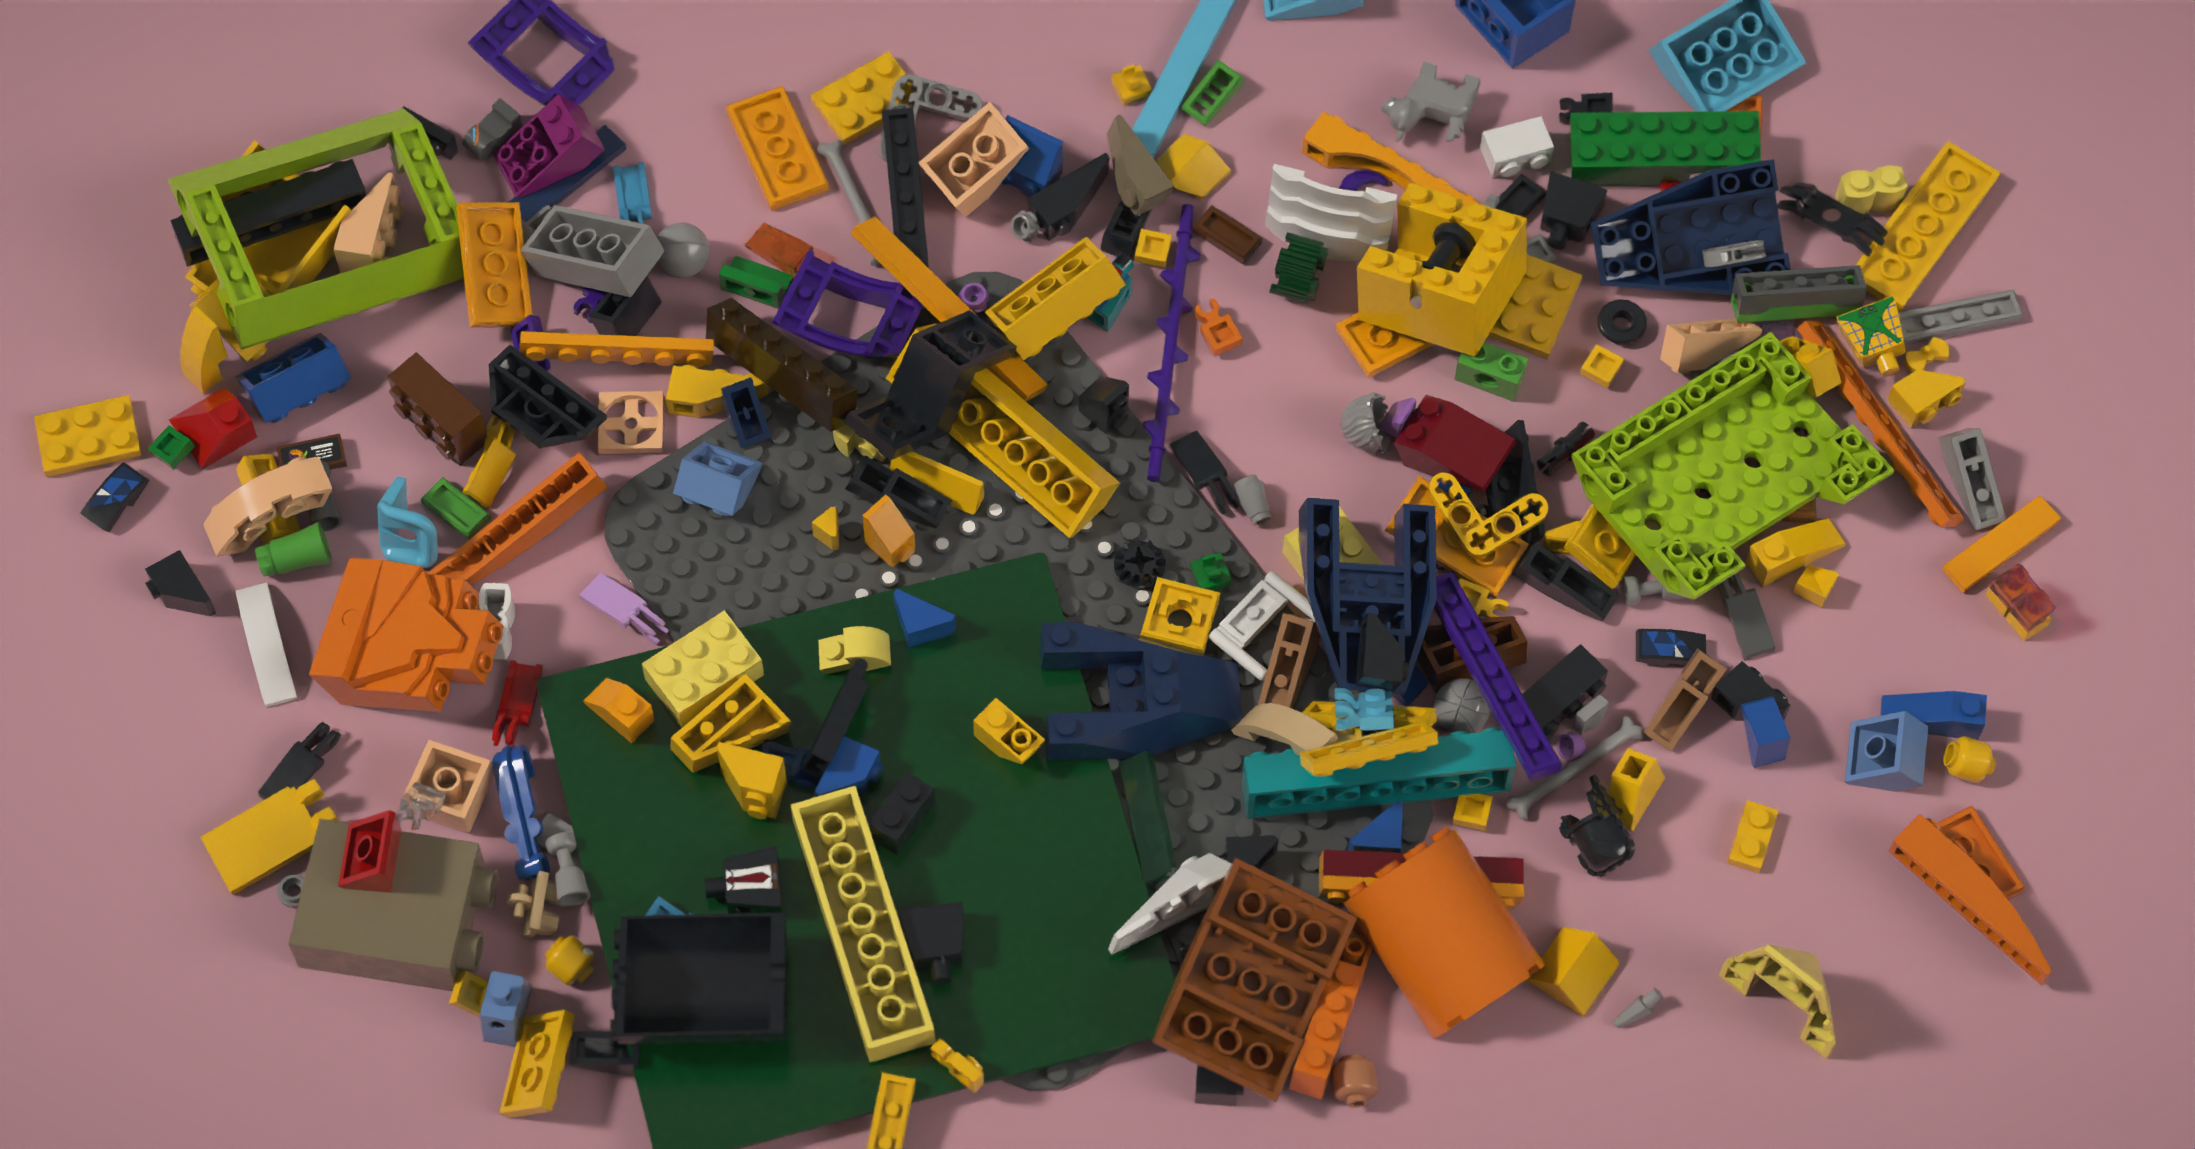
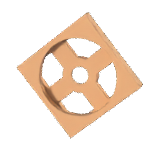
[598,391,664,454]

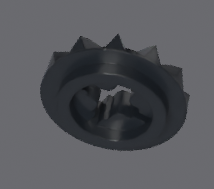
[1114,538,1166,588]

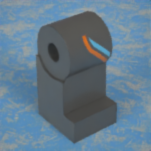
[462,98,523,161]

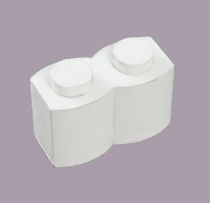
[478,583,515,660]

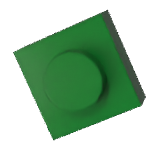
[148,425,195,470]

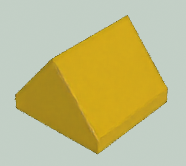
[812,507,839,550]

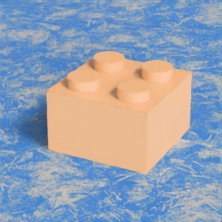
[403,740,494,834]

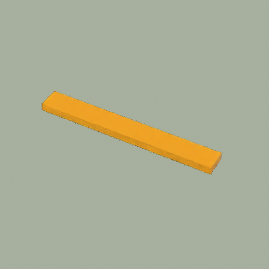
[851,216,1048,402]

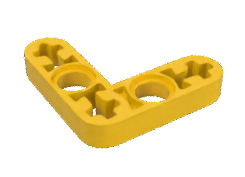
[1428,473,1548,558]

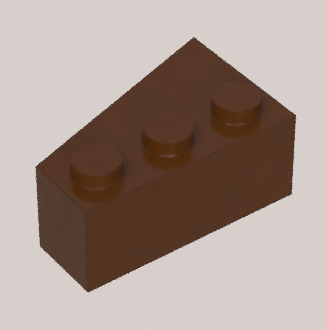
[1417,616,1528,694]

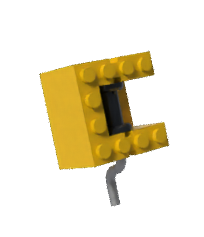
[1357,183,1527,357]

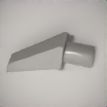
[1613,988,1663,1028]

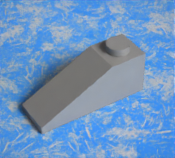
[1938,428,2006,530]

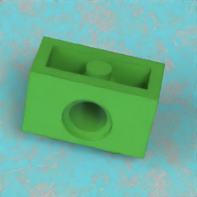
[1454,342,1529,402]

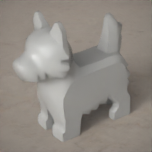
[1381,62,1480,142]

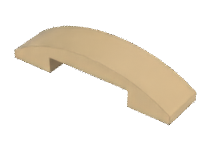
[1232,703,1338,756]

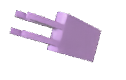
[579,572,669,644]

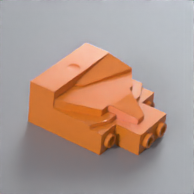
[309,558,504,712]

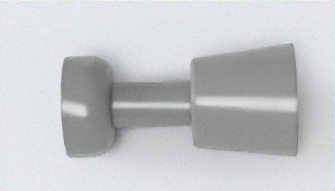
[1623,576,1687,606]
[545,832,591,907]

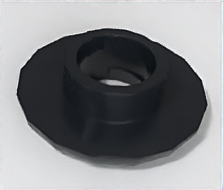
[1597,299,1647,344]

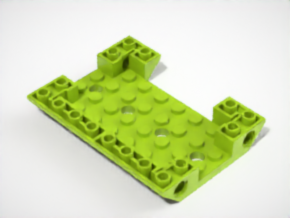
[1571,332,1895,600]

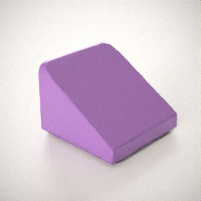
[1379,398,1417,438]

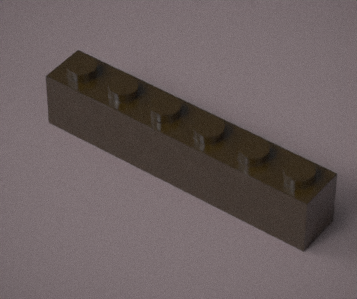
[706,298,858,432]

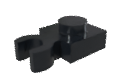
[1559,93,1614,124]

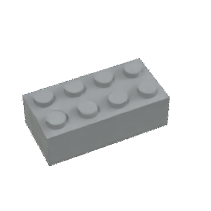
[520,205,665,297]

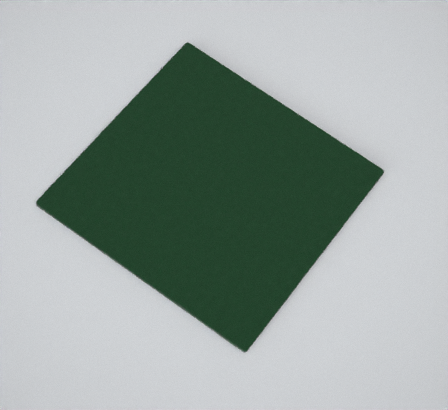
[537,553,1175,1149]

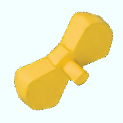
[1904,337,1949,373]

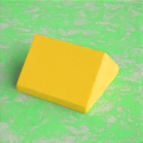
[1526,927,1620,1017]

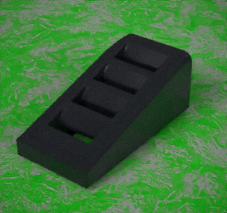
[1101,199,1152,258]

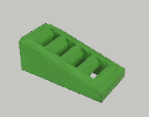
[1181,60,1244,127]

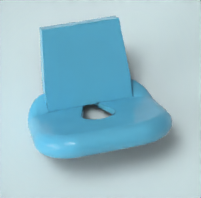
[377,476,438,569]

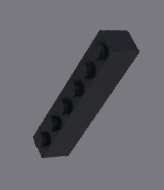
[170,159,366,267]

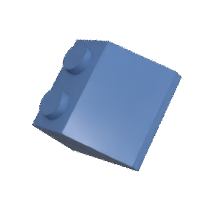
[673,441,763,516]
[1845,711,1928,792]

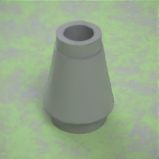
[1233,475,1271,525]

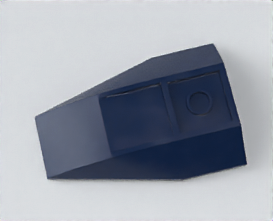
[1591,159,1791,295]

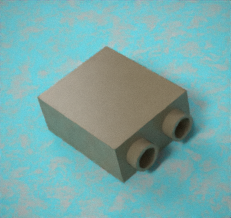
[289,819,498,991]

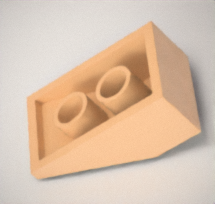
[919,102,1029,218]

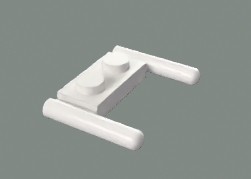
[1208,571,1315,681]

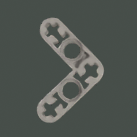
[878,74,982,162]

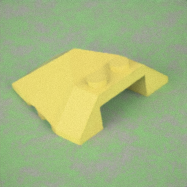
[1718,944,1836,1059]

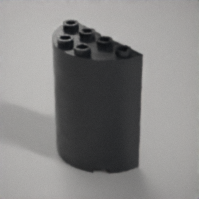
[610,913,788,1045]

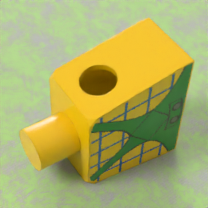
[1837,295,1906,377]

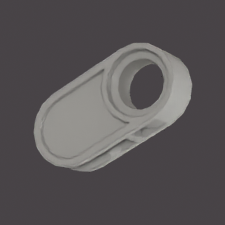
[1702,240,1766,267]

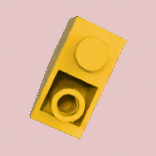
[1780,336,1841,397]
[1887,370,1966,428]
[973,698,1045,765]
[1608,748,1665,832]

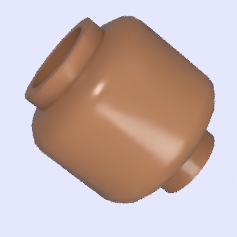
[1332,1054,1378,1108]

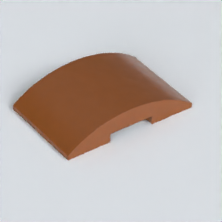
[1152,858,1357,1102]

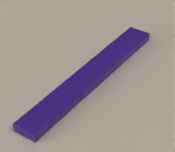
[1434,571,1562,781]

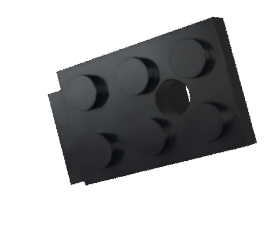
[844,310,1017,460]

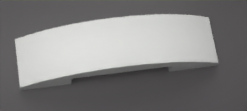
[236,582,298,708]

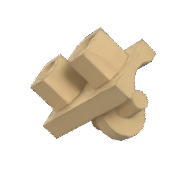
[506,871,559,939]

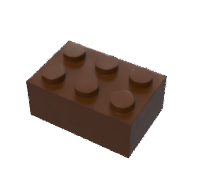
[387,352,487,466]

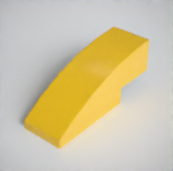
[180,306,228,395]

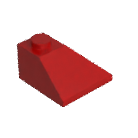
[169,387,258,470]

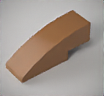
[1644,648,1727,751]

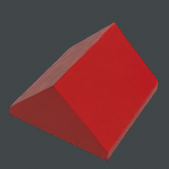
[338,810,401,893]

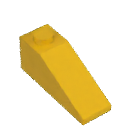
[1745,518,1846,588]

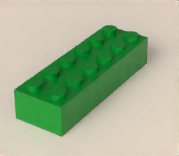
[1569,111,1761,186]

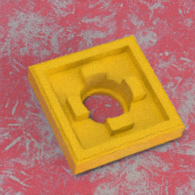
[1140,577,1221,654]

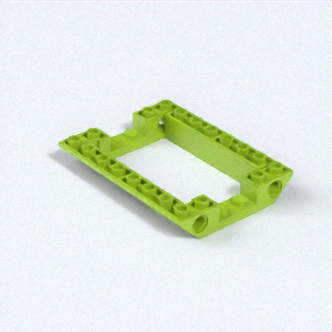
[168,108,464,350]

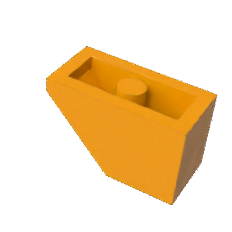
[862,495,915,568]
[583,678,655,744]

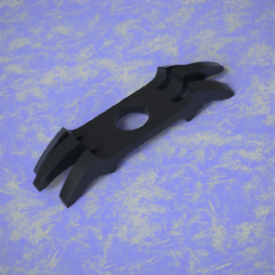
[1777,183,1888,257]

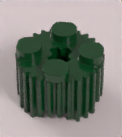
[1269,232,1328,303]

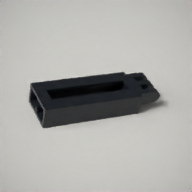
[800,659,869,779]

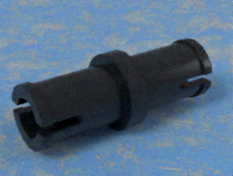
[1536,421,1595,476]

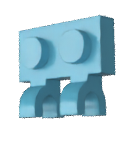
[1335,688,1394,731]

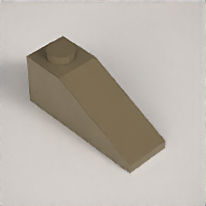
[1107,114,1174,216]

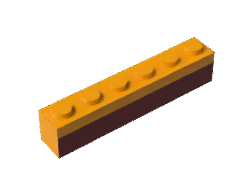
[1319,849,1524,910]

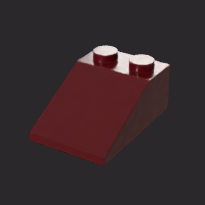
[1394,394,1516,492]

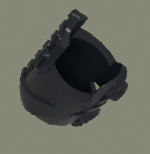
[1559,774,1635,877]

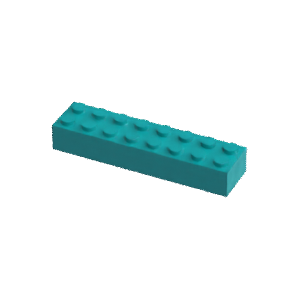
[1242,727,1516,819]

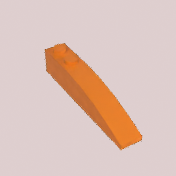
[428,452,608,585]
[1889,814,2052,986]

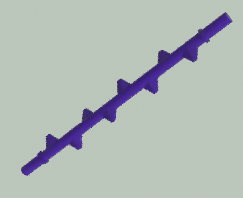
[1143,204,1201,482]

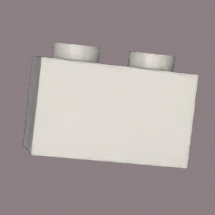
[1480,116,1554,179]

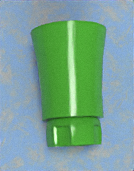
[255,521,332,576]

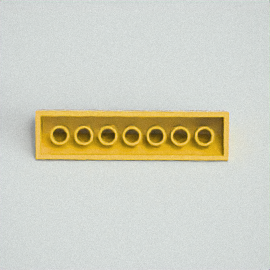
[886,324,1120,538]

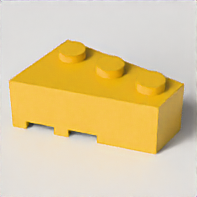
[670,673,791,773]

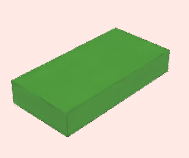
[421,477,491,540]

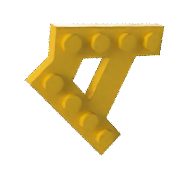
[1300,701,1438,777]

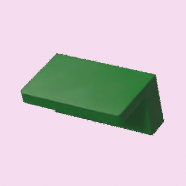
[719,256,793,309]

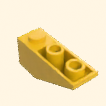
[666,365,769,418]

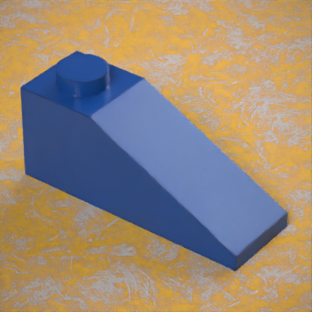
[1880,691,1987,740]

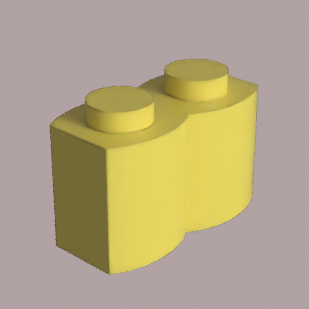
[1835,166,1907,214]

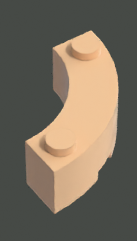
[203,456,333,557]

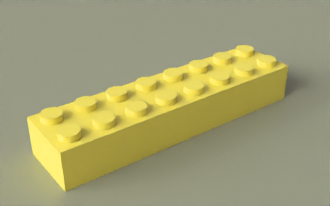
[791,786,935,1062]

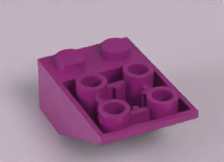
[493,94,605,199]

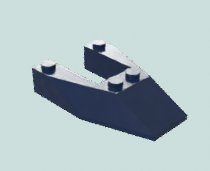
[1299,498,1437,695]
[1039,622,1242,760]

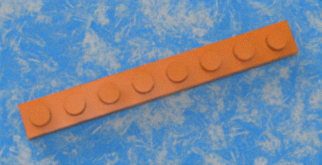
[1797,320,1964,527]

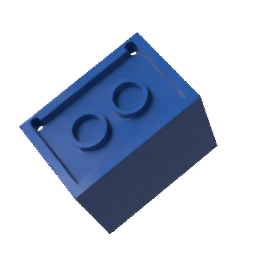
[1455,0,1576,69]

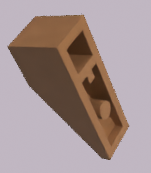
[1258,613,1321,709]

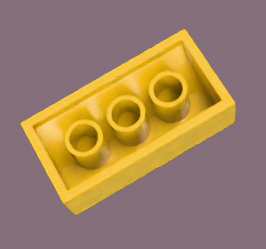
[985,237,1126,361]

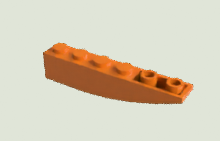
[1289,913,1373,1100]

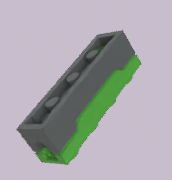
[1731,265,1867,323]

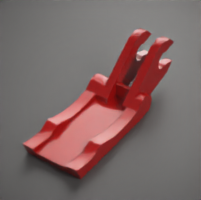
[492,660,543,746]

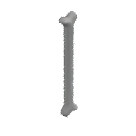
[817,140,880,266]
[1507,716,1644,820]

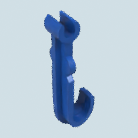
[492,744,550,880]

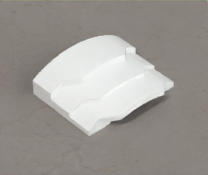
[1265,164,1397,262]

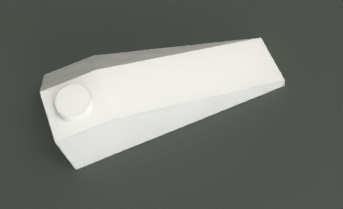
[1108,853,1231,955]

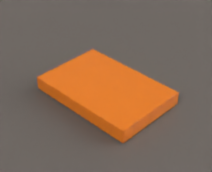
[1937,805,2025,900]

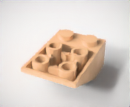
[334,172,404,273]

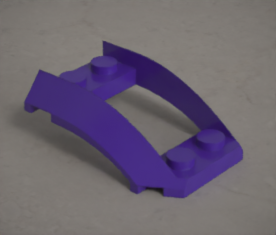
[467,0,615,106]
[772,250,923,357]

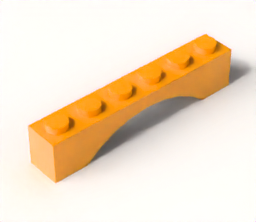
[1302,111,1478,206]

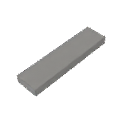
[1898,289,2024,345]

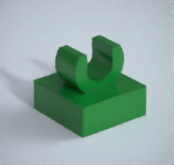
[1190,552,1232,591]

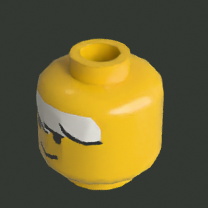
[544,936,595,986]

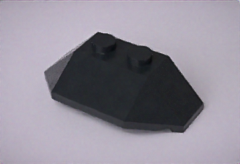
[488,344,607,449]

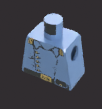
[480,971,532,1047]

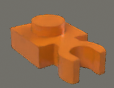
[1195,298,1243,357]

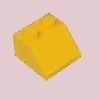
[717,742,787,819]

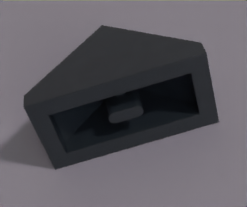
[1225,835,1279,869]

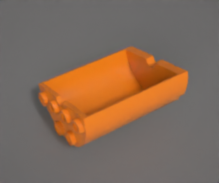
[1343,826,1545,1039]

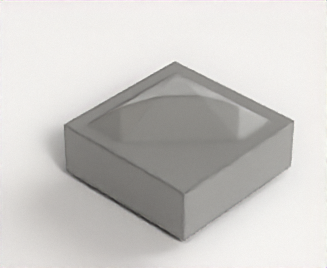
[1574,695,1609,735]

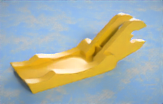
[462,415,516,509]

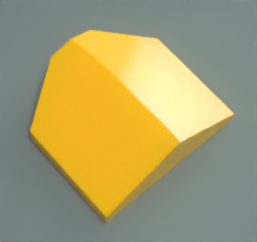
[1156,133,1231,200]

